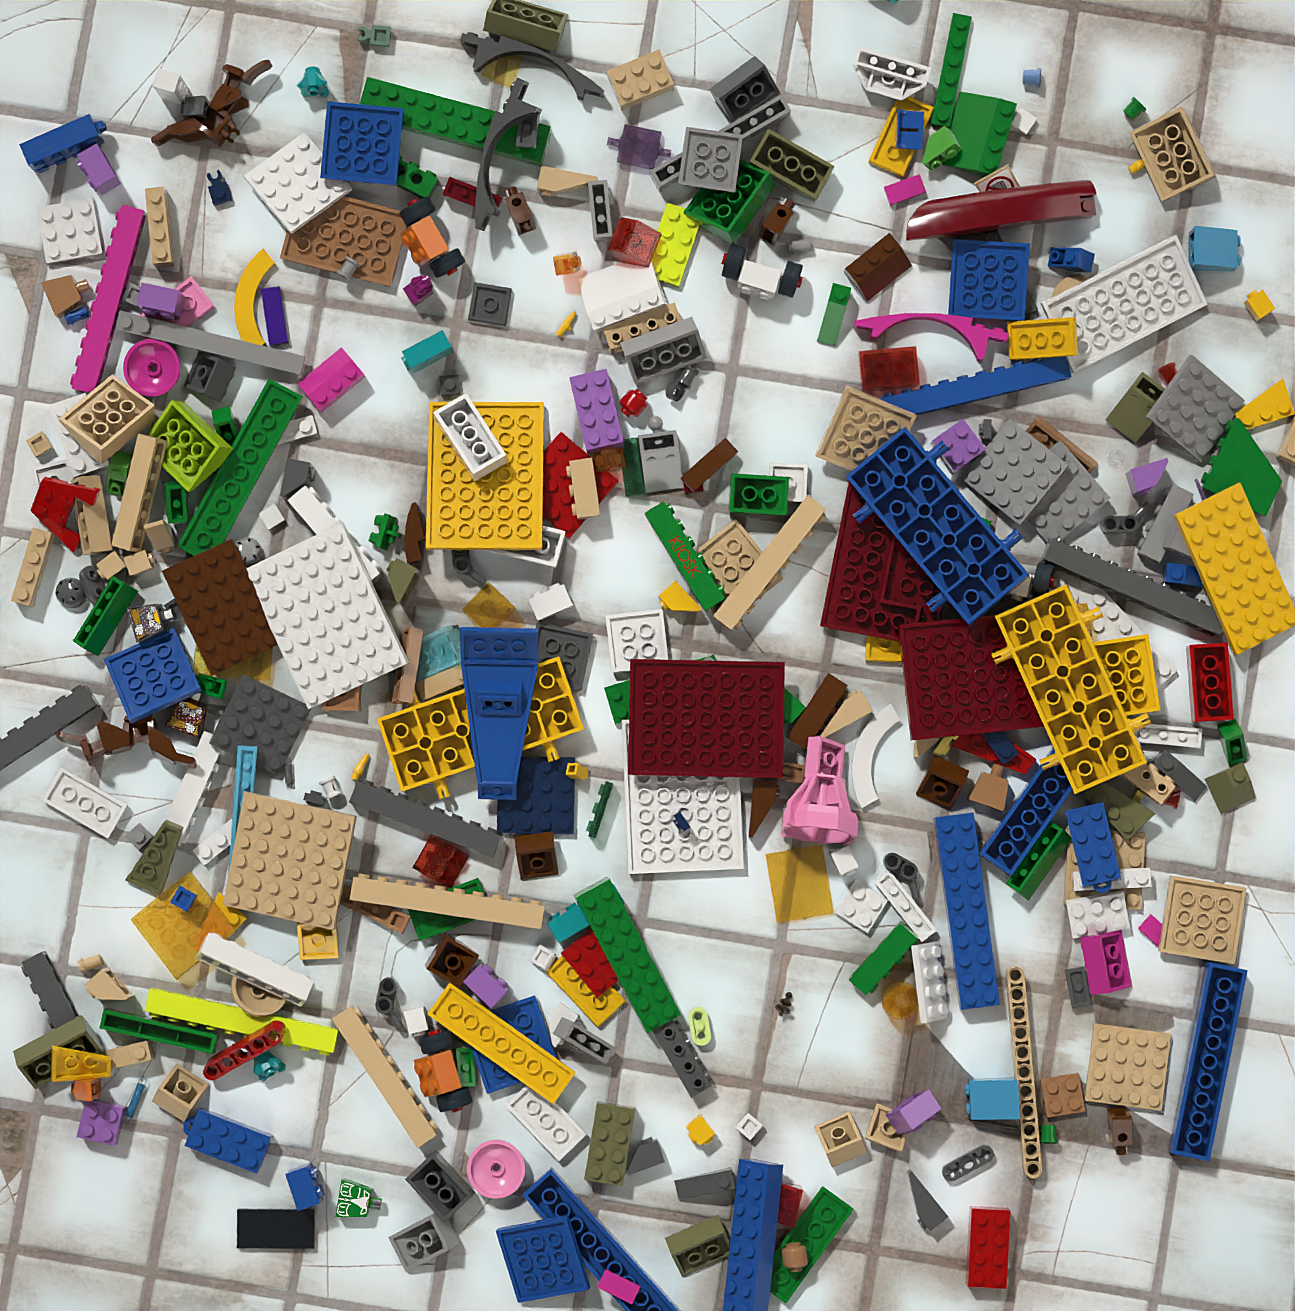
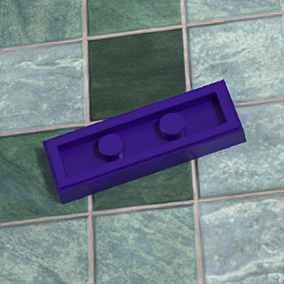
[261,286,288,346]

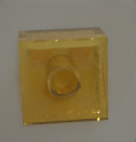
[462,582,516,628]

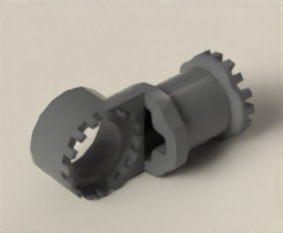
[666,365,699,402]

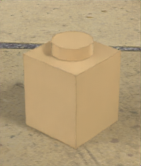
[124,550,155,577]
[96,551,127,581]

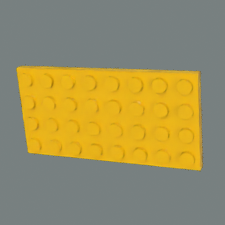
[1173,483,1295,655]

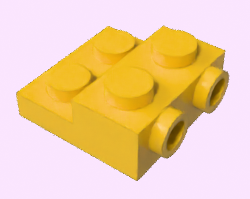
[297,922,339,960]

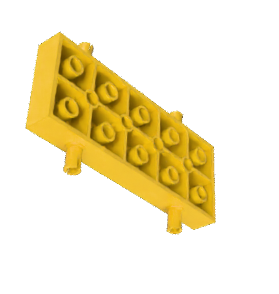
[991,584,1152,794]
[377,656,585,800]

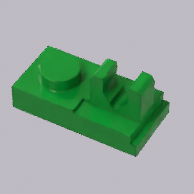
[453,1048,476,1087]

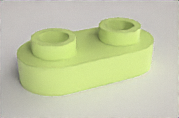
[688,1007,711,1046]

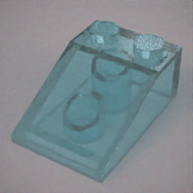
[415,625,461,683]

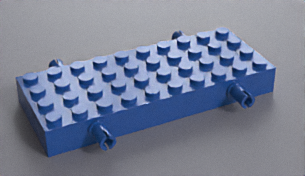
[846,427,1030,626]

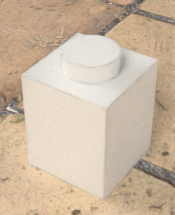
[404,1006,429,1036]

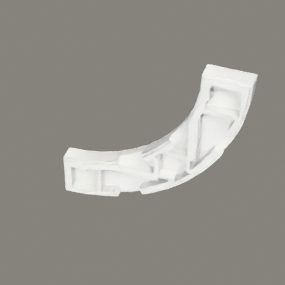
[852,704,900,808]

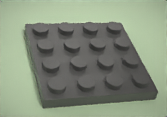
[209,674,311,776]

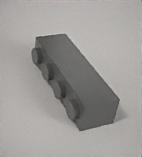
[21,951,79,1029]

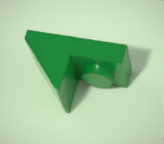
[197,673,228,700]

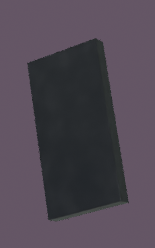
[237,1208,315,1249]

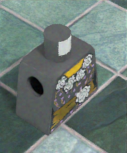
[127,604,176,643]

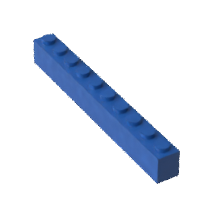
[880,357,1072,415]

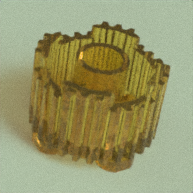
[880,980,919,1020]

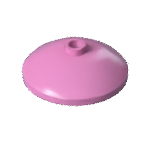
[467,1140,525,1199]

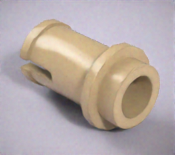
[77,954,103,973]

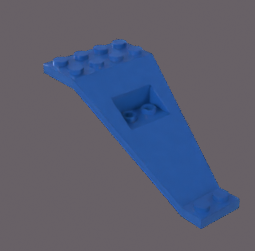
[460,627,539,800]

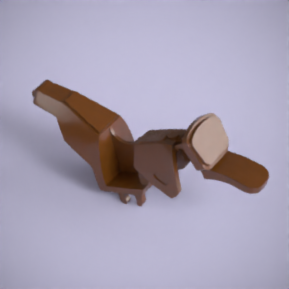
[151,60,273,147]
[56,714,197,769]

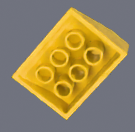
[1094,634,1160,716]

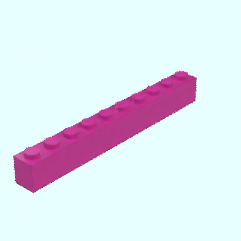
[70,205,147,394]

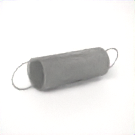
[284,758,293,790]

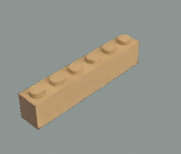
[111,434,167,552]

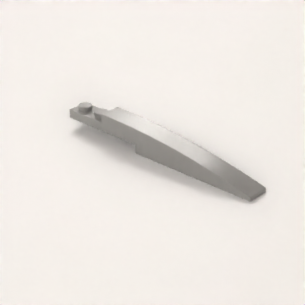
[115,311,306,375]

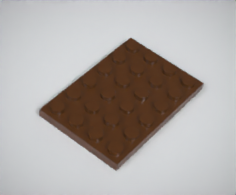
[161,539,278,676]

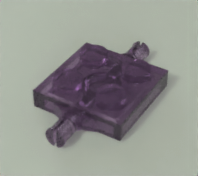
[607,124,672,169]

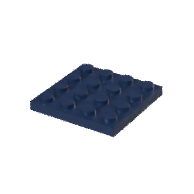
[497,756,575,834]

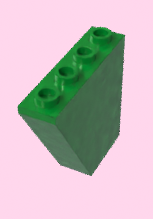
[1200,417,1283,516]

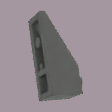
[1151,750,1207,801]
[674,1167,735,1199]
[907,1169,948,1231]

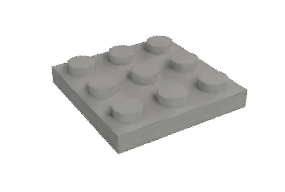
[678,127,743,193]

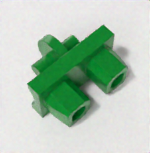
[368,513,402,551]

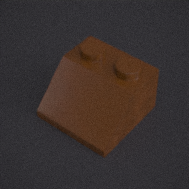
[916,755,969,810]
[515,831,559,880]
[425,932,479,988]

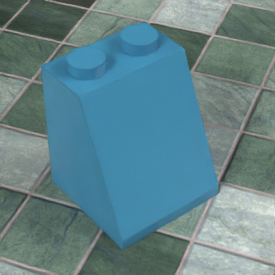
[1188,226,1241,271]
[965,1077,1020,1120]

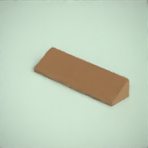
[1026,416,1098,473]
[392,626,423,704]

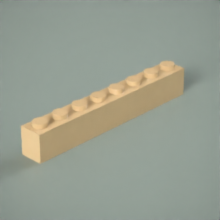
[713,495,826,631]
[332,1005,439,1148]

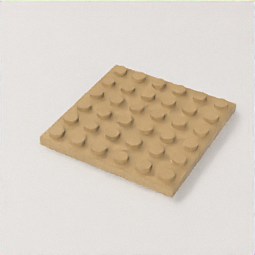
[223,791,357,930]

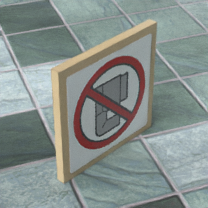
[974,164,1020,192]

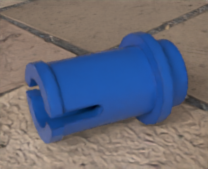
[64,306,89,326]

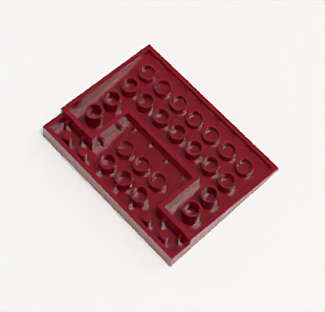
[820,481,944,642]

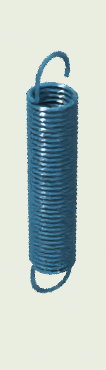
[125,1077,147,1124]

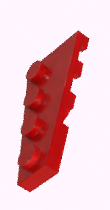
[951,733,1036,775]

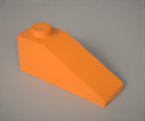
[71,1078,102,1101]

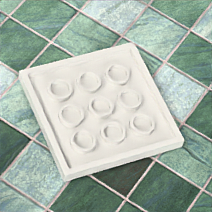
[244,132,352,234]

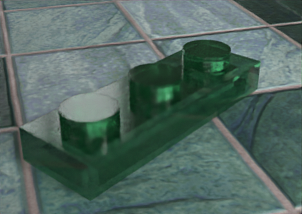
[619,437,646,497]
[586,781,614,838]

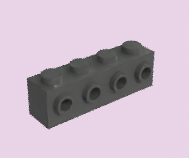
[652,1020,712,1098]

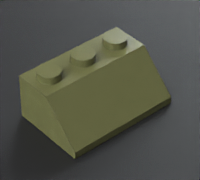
[387,558,421,607]
[665,1215,730,1277]

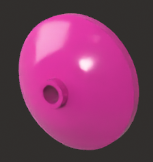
[123,339,181,397]

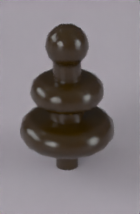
[775,992,792,1017]

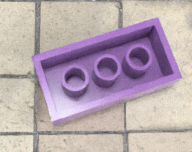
[569,369,625,455]

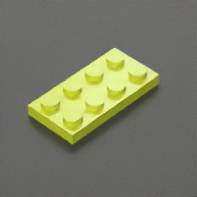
[650,203,700,287]

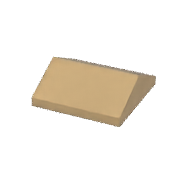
[865,1104,907,1153]

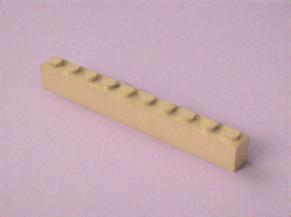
[350,873,545,929]

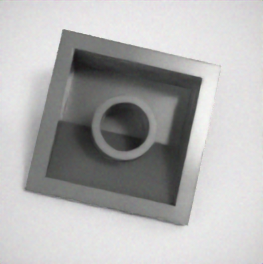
[183,352,236,402]
[280,458,316,500]

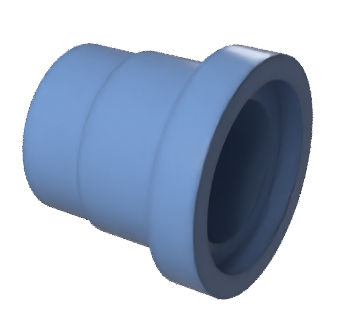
[1023,68,1041,87]

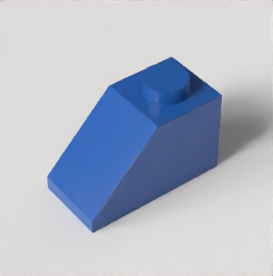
[1162,563,1202,588]

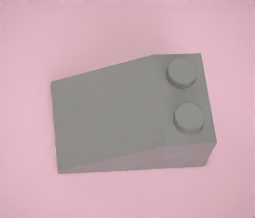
[388,1213,460,1272]

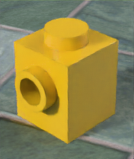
[1244,290,1276,322]
[686,1114,715,1146]

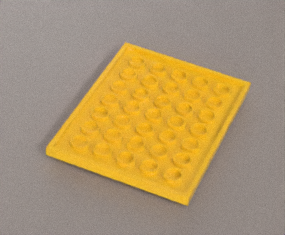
[426,402,544,550]

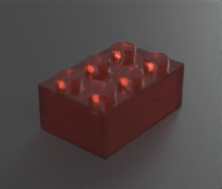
[858,346,920,392]

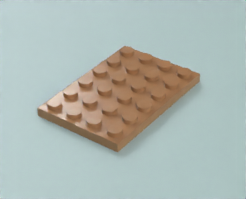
[280,196,407,287]

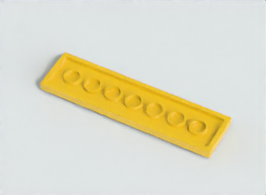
[428,983,576,1104]

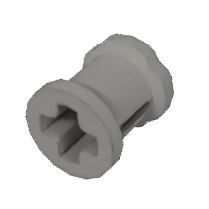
[336,256,361,281]

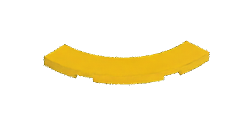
[234,249,275,346]

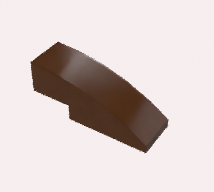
[680,438,738,492]
[404,502,426,565]

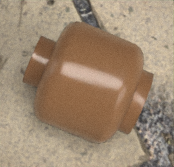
[781,1242,808,1272]

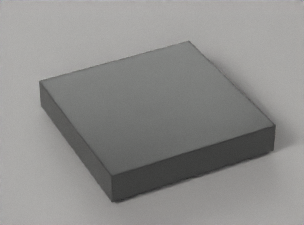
[468,282,512,327]

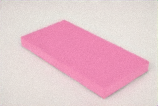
[140,276,215,344]

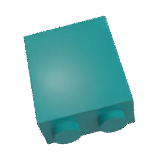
[401,330,454,374]

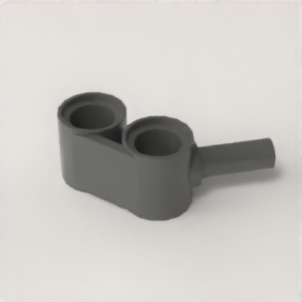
[1100,501,1151,534]
[451,550,487,586]
[883,852,920,899]
[375,977,404,1031]

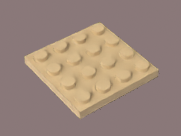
[815,385,917,471]
[676,519,784,626]
[1063,828,1145,910]
[1158,875,1247,964]
[1084,1023,1171,1111]

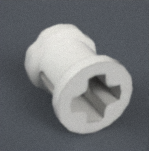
[319,776,342,800]

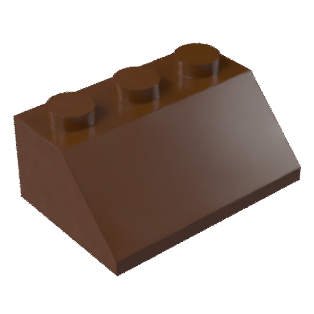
[844,233,912,301]

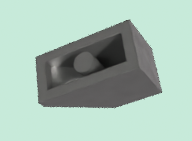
[181,95,210,121]
[627,1137,665,1175]

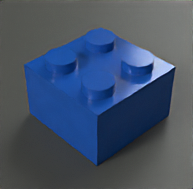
[285,1163,325,1211]

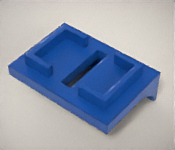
[895,109,924,150]

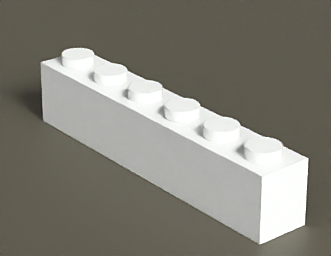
[165,731,226,846]
[196,933,314,1007]

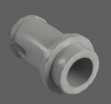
[787,239,811,255]

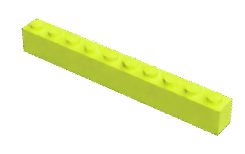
[145,988,340,1055]

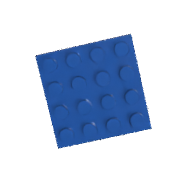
[320,101,404,186]
[948,239,1030,321]
[104,628,202,724]
[470,995,557,1094]
[496,1215,590,1303]

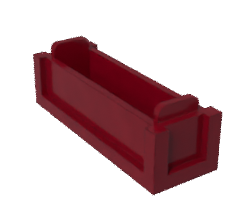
[443,177,504,217]

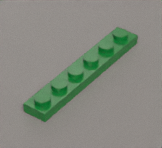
[931,13,972,129]

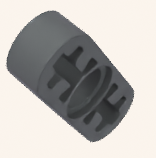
[941,1145,994,1181]

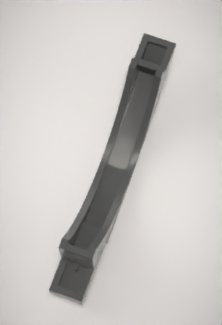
[460,32,604,100]
[475,78,542,231]

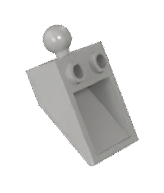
[638,416,684,493]

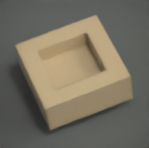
[26,431,53,458]

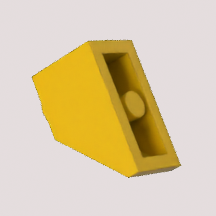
[658,581,702,612]

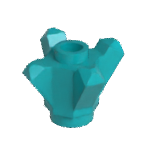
[296,66,330,98]
[253,1050,286,1082]

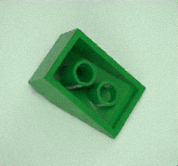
[728,473,789,515]

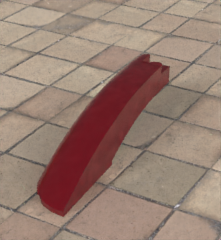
[906,180,1097,241]

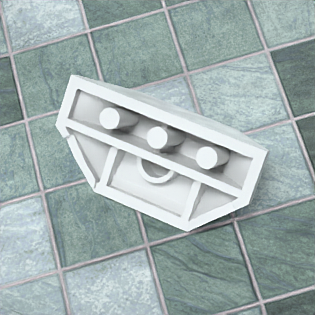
[853,46,931,101]

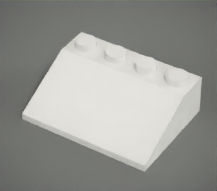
[578,252,668,333]

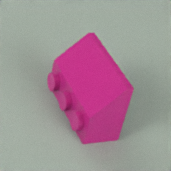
[297,347,366,413]
[1080,930,1132,995]

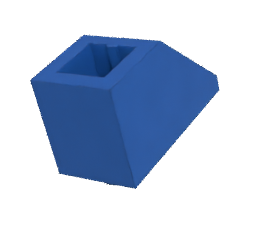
[1048,247,1095,273]

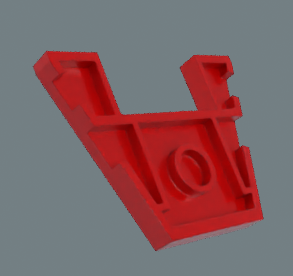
[30,477,101,552]

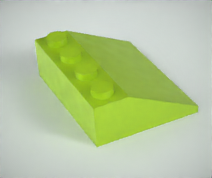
[148,400,233,492]

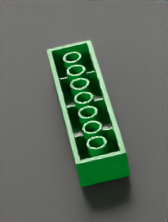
[573,877,681,1033]

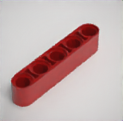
[203,1020,286,1080]

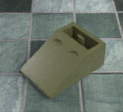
[1105,372,1165,443]

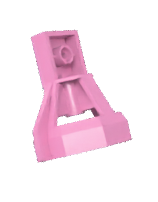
[781,736,859,845]

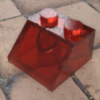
[607,217,662,267]
[777,1181,803,1228]

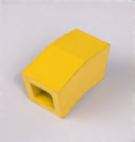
[566,763,588,779]

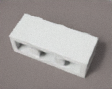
[152,68,190,105]

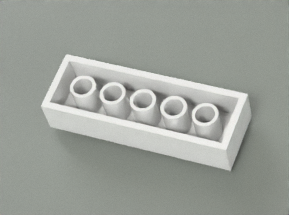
[288,486,383,584]

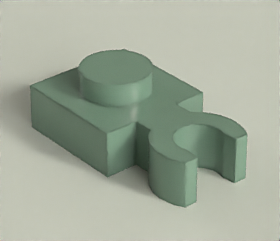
[357,25,391,47]

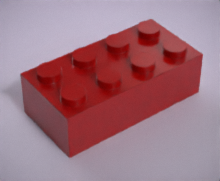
[1186,642,1234,723]
[966,1206,1010,1289]

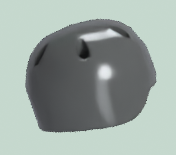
[55,578,87,608]

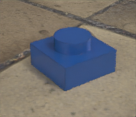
[170,886,198,912]

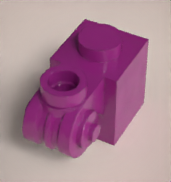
[402,274,434,307]

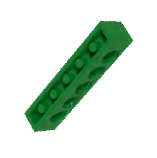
[397,156,439,199]

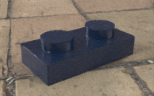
[981,731,1019,765]

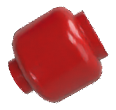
[619,389,648,418]

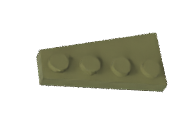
[1081,782,1156,840]
[125,820,184,895]

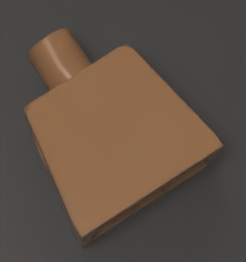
[41,275,91,319]
[967,764,1009,812]

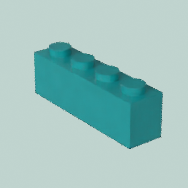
[547,884,625,943]

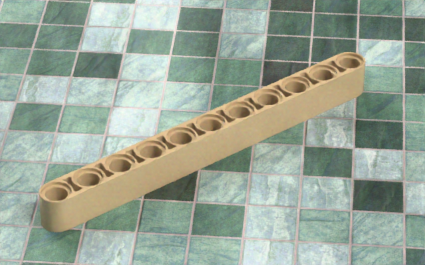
[1005,966,1042,1178]

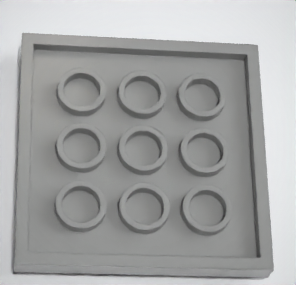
[1146,355,1245,462]
[961,419,1069,526]
[1027,440,1110,543]

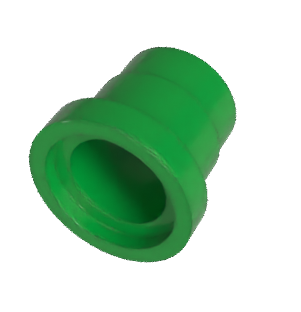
[1123,97,1147,121]
[1039,1125,1058,1144]

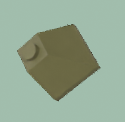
[1204,763,1256,814]

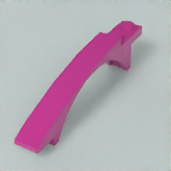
[853,313,1009,362]

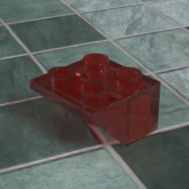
[412,834,470,888]

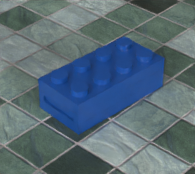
[19,114,107,173]
[1065,802,1121,893]
[183,1108,273,1174]

